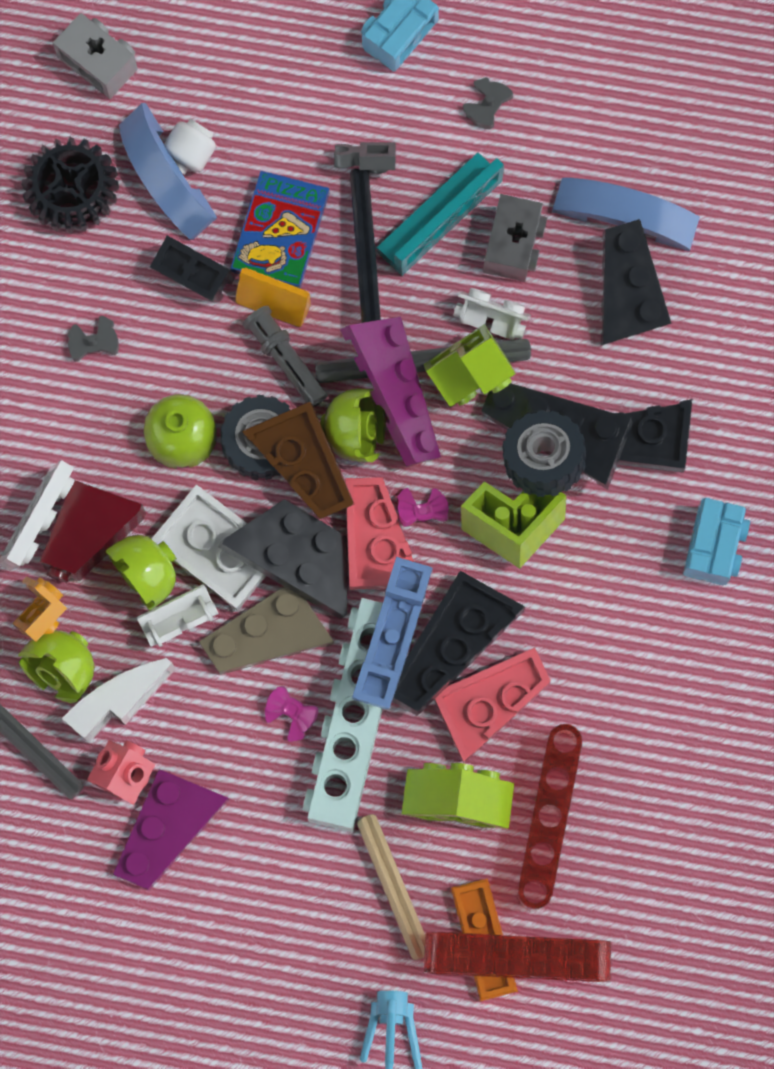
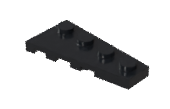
[392,571,525,716]

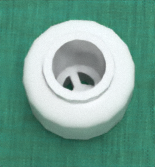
[164,119,216,175]

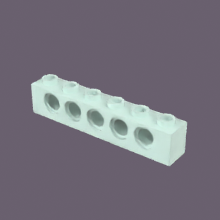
[303,598,383,832]

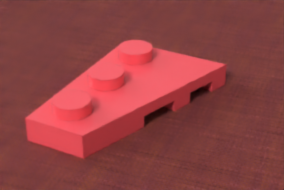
[345,477,414,590]
[434,648,551,763]

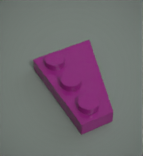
[113,769,230,890]

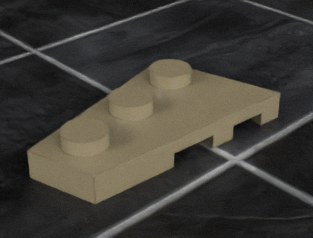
[199,587,334,675]

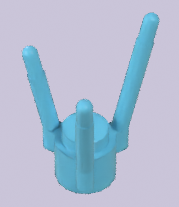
[360,991,423,1069]

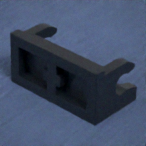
[150,235,237,302]

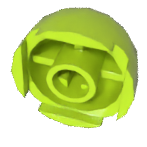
[320,389,386,463]
[143,394,217,469]
[106,535,177,611]
[18,630,95,703]

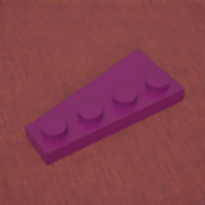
[340,317,441,466]

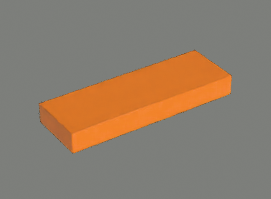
[451,878,518,1002]

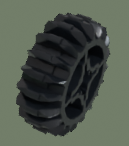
[21,136,119,234]

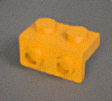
[12,576,67,642]

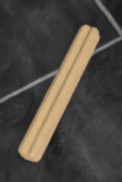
[357,814,431,960]

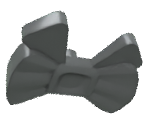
[463,77,513,129]
[68,316,119,362]

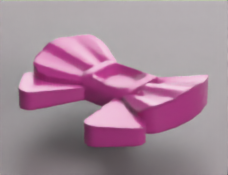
[397,488,449,527]
[265,686,319,742]

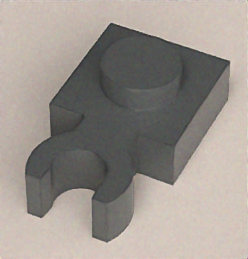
[334,142,396,174]

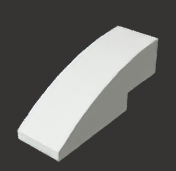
[62,658,175,743]

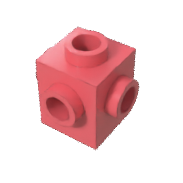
[87,740,156,805]

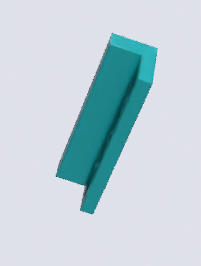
[377,152,504,276]

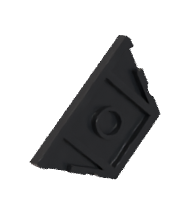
[218,499,347,619]

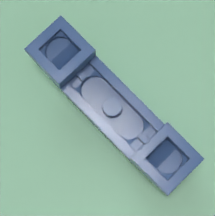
[119,103,217,239]
[552,177,700,252]
[352,557,433,710]

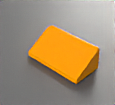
[236,268,311,327]

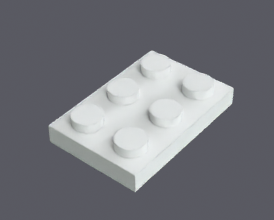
[0,460,75,570]
[152,484,266,611]

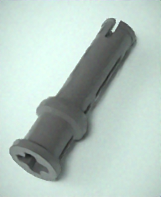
[242,306,328,408]

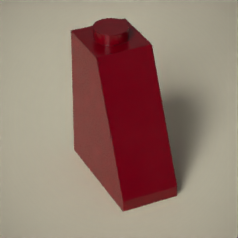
[40,480,146,583]

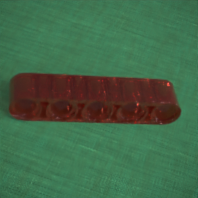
[516,724,582,911]
[424,932,611,982]

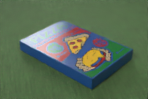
[230,171,330,289]

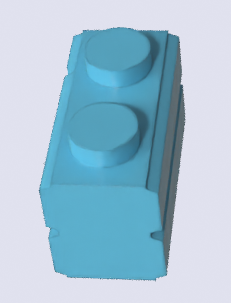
[361,0,439,72]
[683,498,750,585]

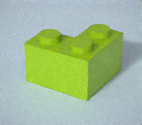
[424,324,516,407]
[461,481,566,569]
[401,763,514,829]

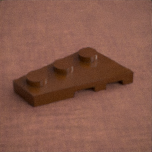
[242,402,355,519]

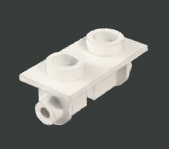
[453,288,531,340]
[136,584,219,647]

